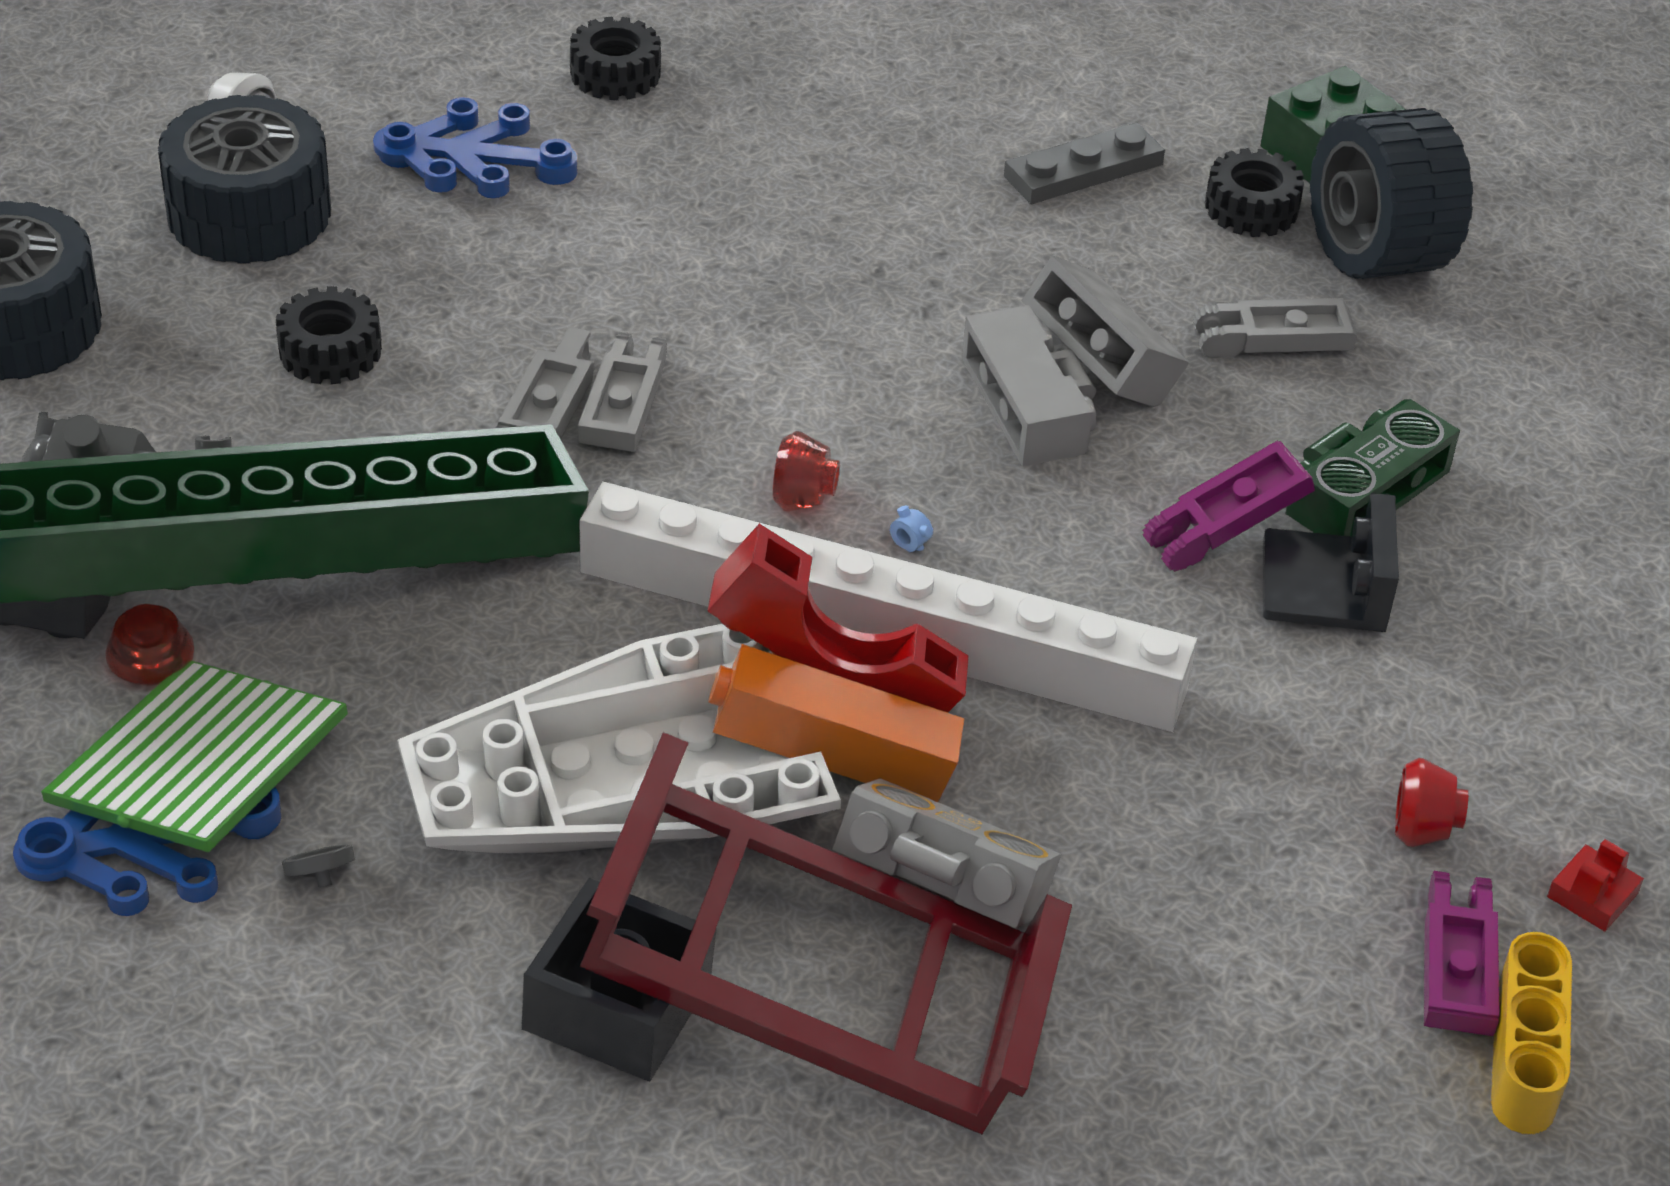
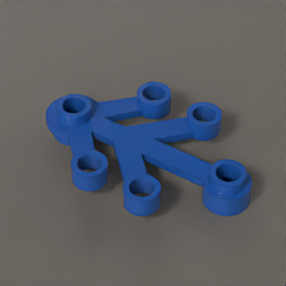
[373,97,577,198]
[13,787,282,916]

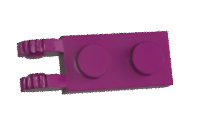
[1142,440,1315,572]
[1424,871,1499,1036]

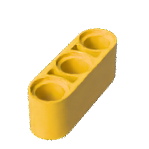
[1491,932,1572,1134]

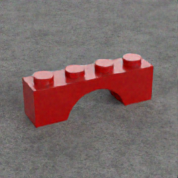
[707,523,969,713]

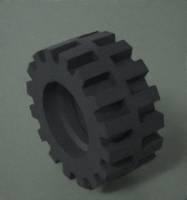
[570,17,661,100]
[1205,148,1304,237]
[276,286,382,385]

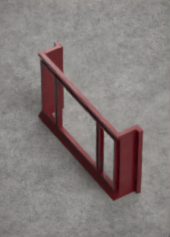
[580,732,1072,1135]

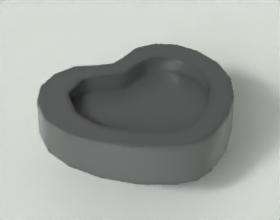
[281,845,355,888]

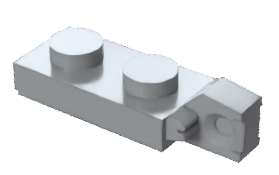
[497,326,595,439]

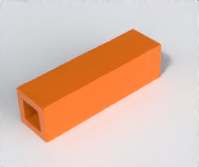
[708,644,964,802]

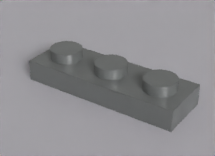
[1004,122,1165,205]

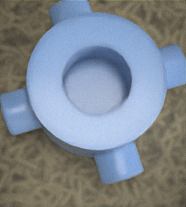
[889,505,933,552]

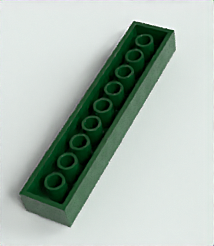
[0,424,589,603]

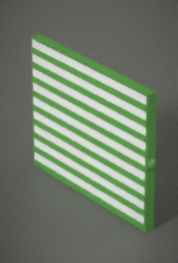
[41,659,348,852]

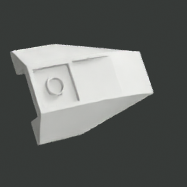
[398,624,841,853]

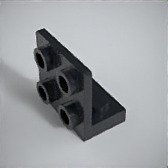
[1263,493,1399,632]

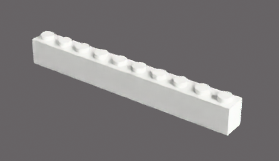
[580,482,1197,732]

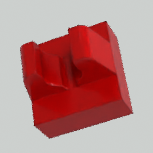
[1547,839,1644,932]

